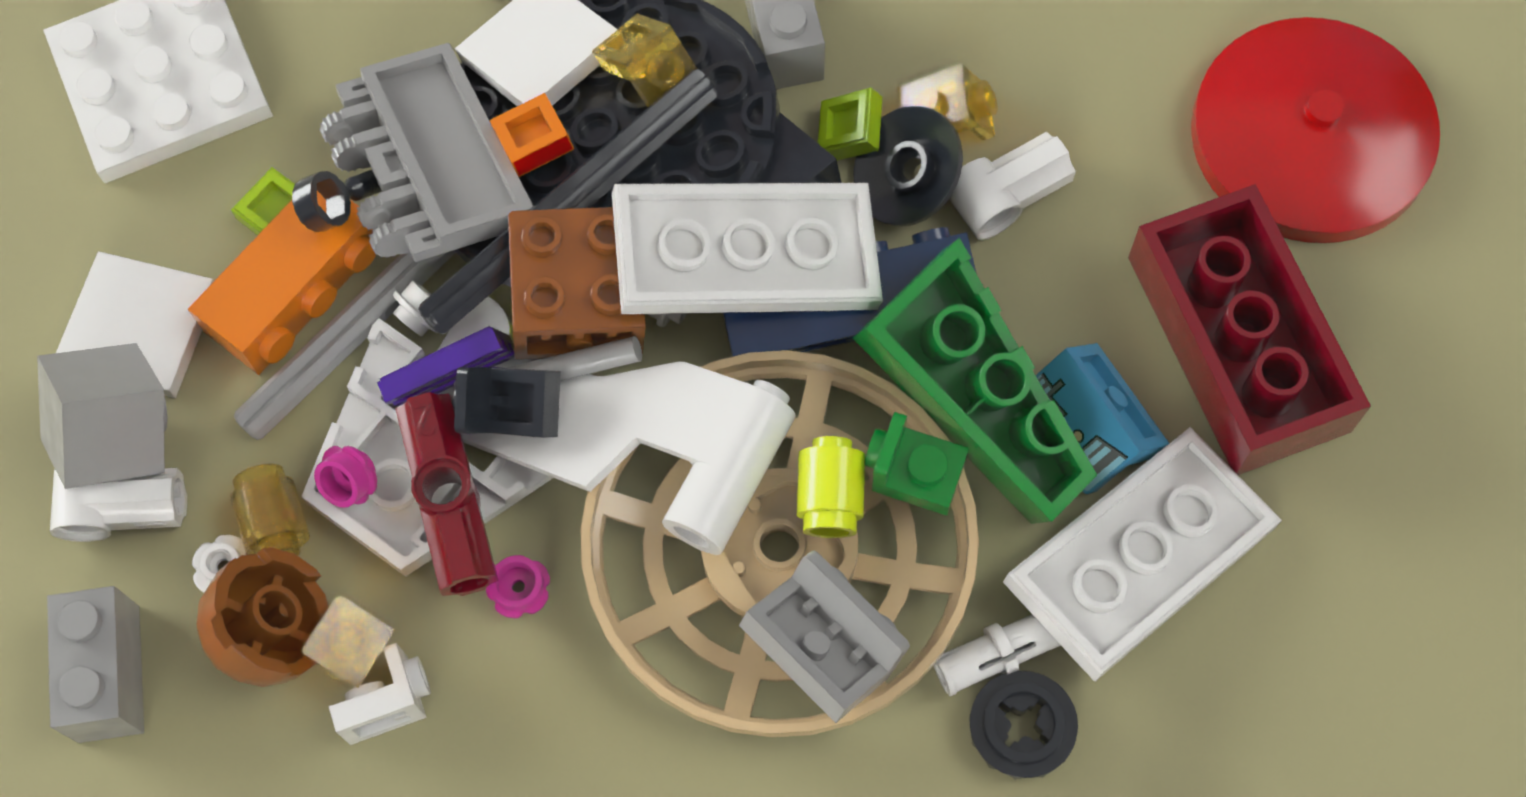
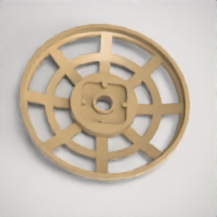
[581,350,979,737]

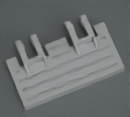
[319,43,533,262]

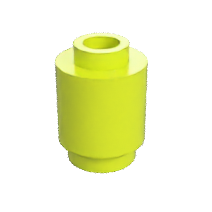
[797,436,865,538]

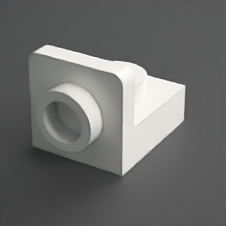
[329,643,431,745]

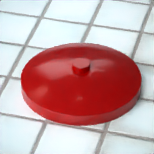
[1191,17,1440,243]

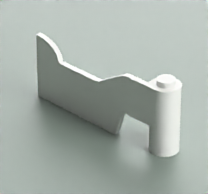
[437,296,796,555]

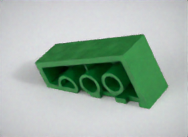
[853,237,1097,524]

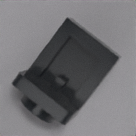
[453,367,561,438]

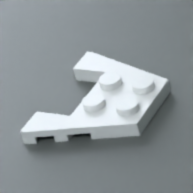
[301,318,553,577]

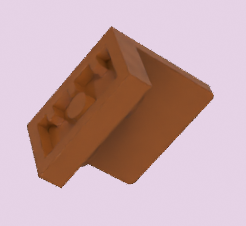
[508,207,646,360]

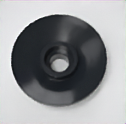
[853,105,963,226]

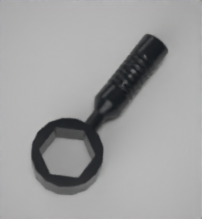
[292,169,382,232]

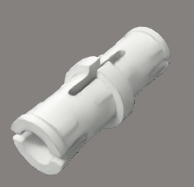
[934,614,1061,697]

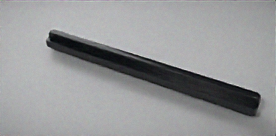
[418,69,718,334]

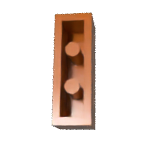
[187,191,376,375]

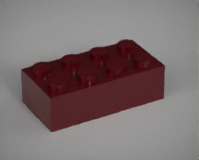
[1128,184,1371,475]

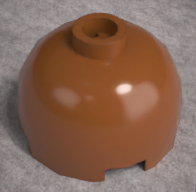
[196,547,339,687]

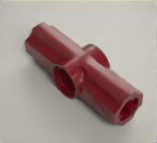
[395,392,499,596]

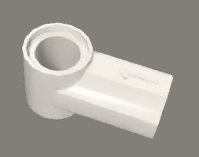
[949,132,1076,240]
[50,468,187,542]

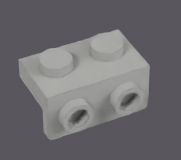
[739,550,910,723]

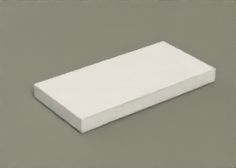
[612,183,883,314]
[1003,427,1282,682]

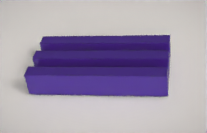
[377,326,515,406]

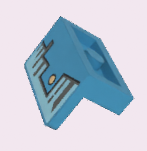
[1036,343,1170,494]

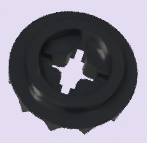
[969,671,1078,780]

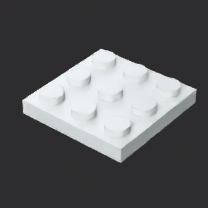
[43,0,273,183]

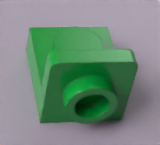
[865,412,969,516]

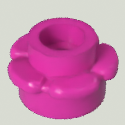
[314,445,377,508]
[486,555,550,619]

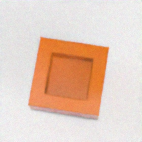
[489,93,574,177]

